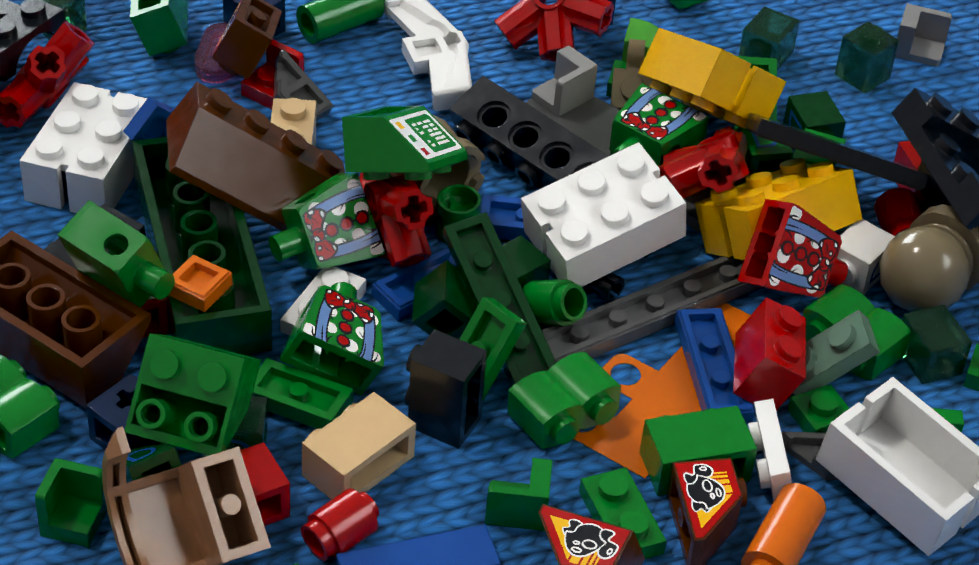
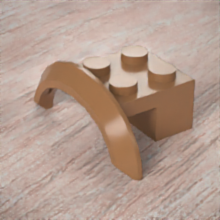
[102,426,271,565]

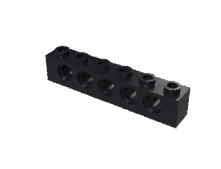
[449,76,651,259]

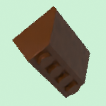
[166,82,345,231]
[0,230,151,409]

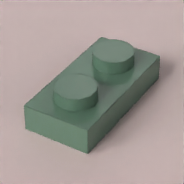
[793,309,880,395]

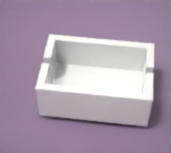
[20,82,147,213]
[521,142,686,287]
[816,377,979,556]

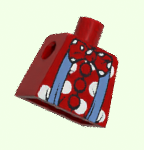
[737,199,848,298]

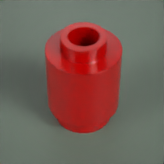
[874,188,922,236]
[301,488,379,561]

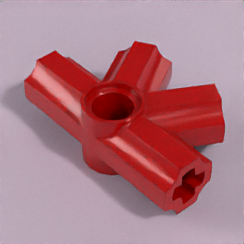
[494,0,614,62]
[0,21,95,128]
[658,126,750,199]
[359,172,434,268]

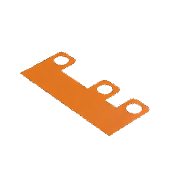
[573,303,751,478]

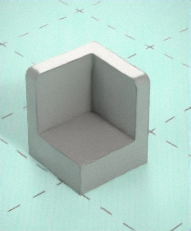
[893,3,952,67]
[532,45,598,117]

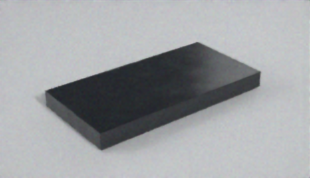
[745,112,930,191]

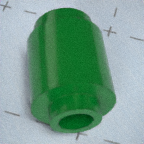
[522,279,587,326]

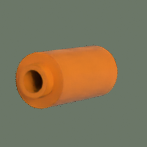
[741,483,826,565]

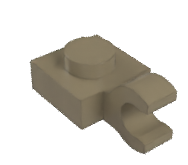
[610,39,652,110]

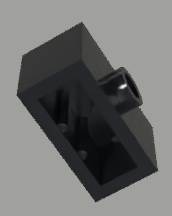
[405,329,487,449]

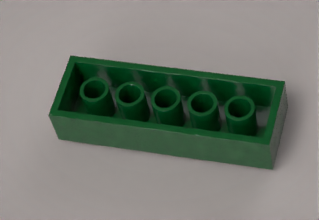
[132,136,272,355]

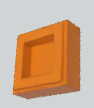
[169,255,233,312]

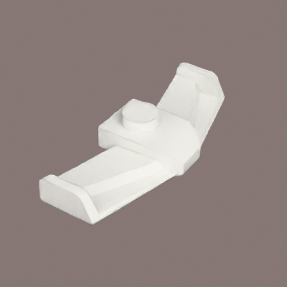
[384,0,472,111]

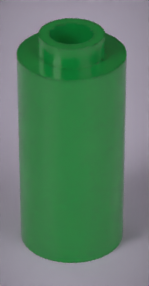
[296,0,385,44]

